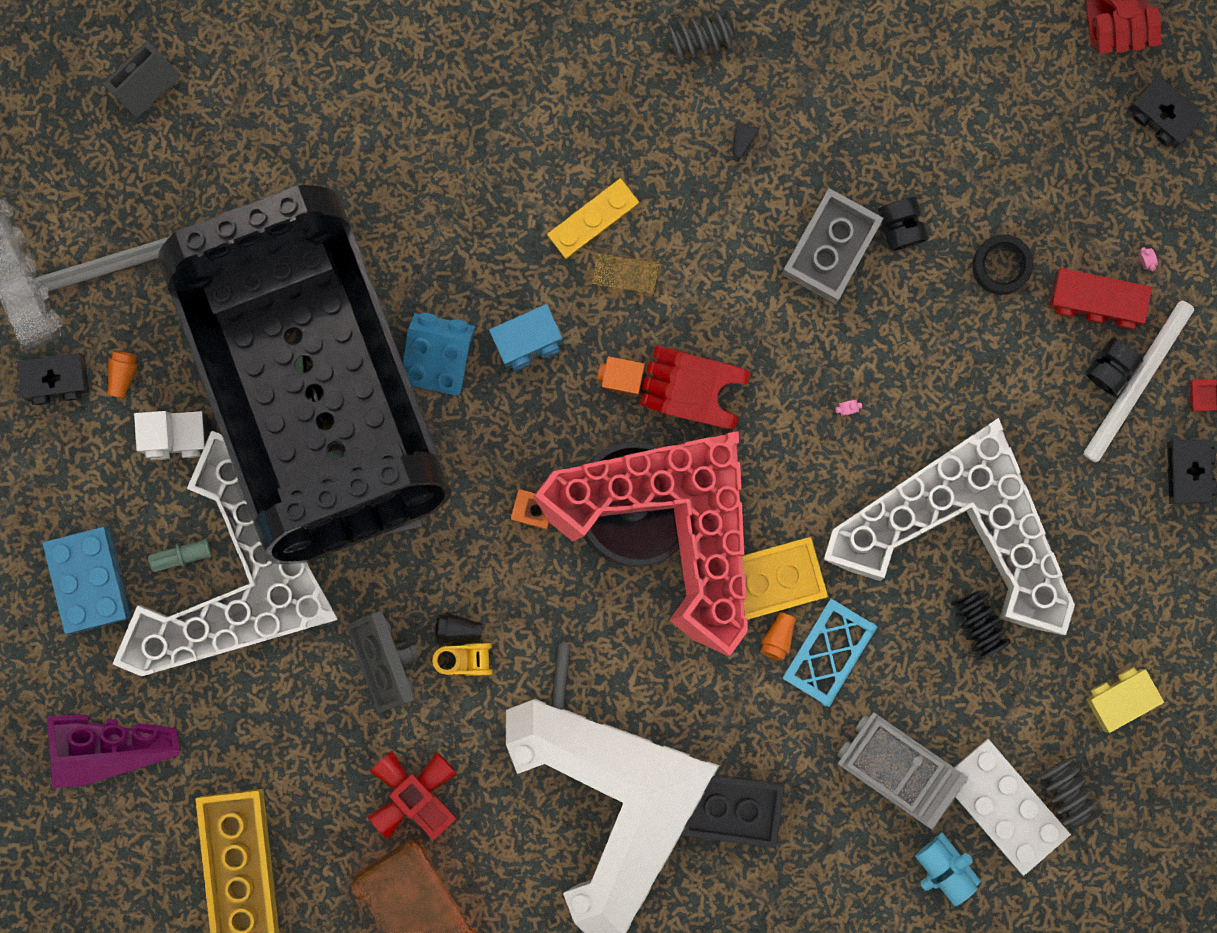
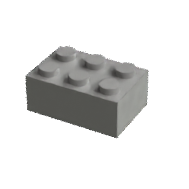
[781,188,884,304]

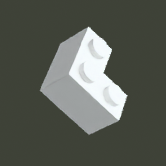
[134,411,208,460]

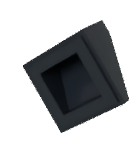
[733,126,759,162]

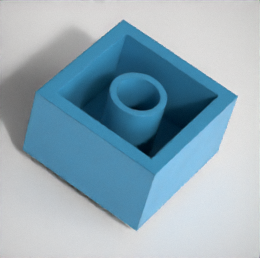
[489,304,563,372]

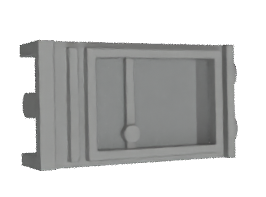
[837,712,969,831]

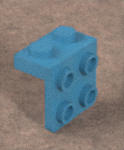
[403,313,475,395]

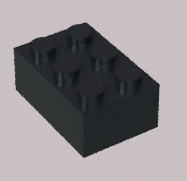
[681,774,785,849]

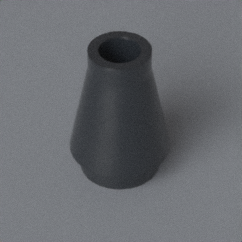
[435,612,482,643]

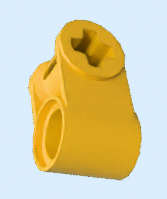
[432,643,493,676]

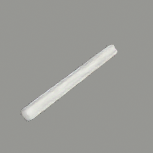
[1084,301,1194,462]

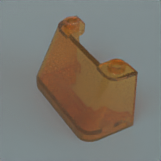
[350,835,477,933]

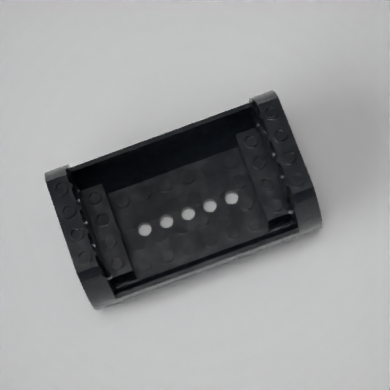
[158,185,451,564]

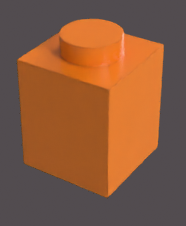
[597,356,645,397]

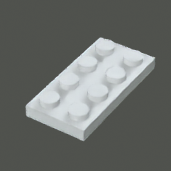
[954,739,1071,876]

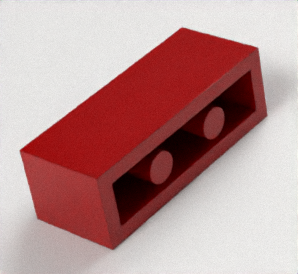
[1048,268,1152,330]

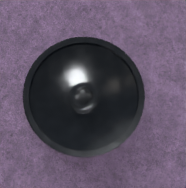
[583,442,680,567]

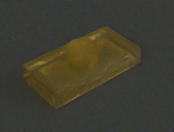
[593,253,659,295]

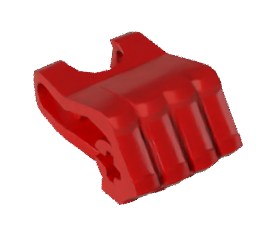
[1085,0,1161,53]
[640,345,752,429]

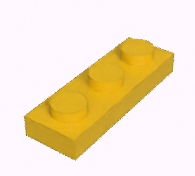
[547,178,639,260]

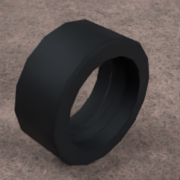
[972,234,1033,295]

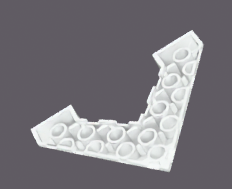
[823,418,1075,635]
[113,431,338,676]
[506,699,720,933]

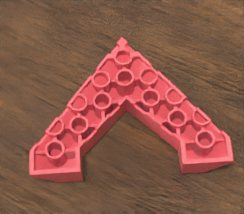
[533,431,748,656]

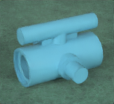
[915,832,981,907]

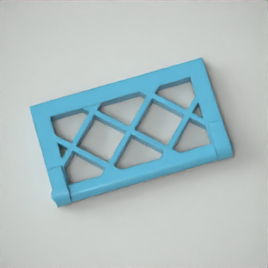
[782,599,878,707]

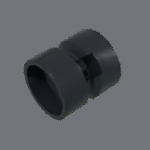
[878,197,929,251]
[1085,338,1144,397]

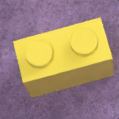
[1086,667,1164,733]

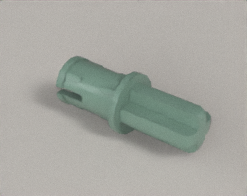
[148,538,212,572]

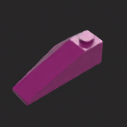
[47,714,180,789]

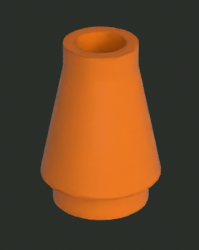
[107,350,139,398]
[760,612,797,661]

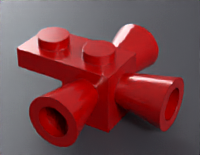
[367,750,458,841]

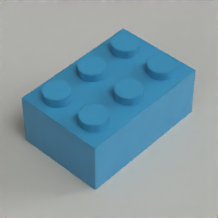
[42,527,132,634]

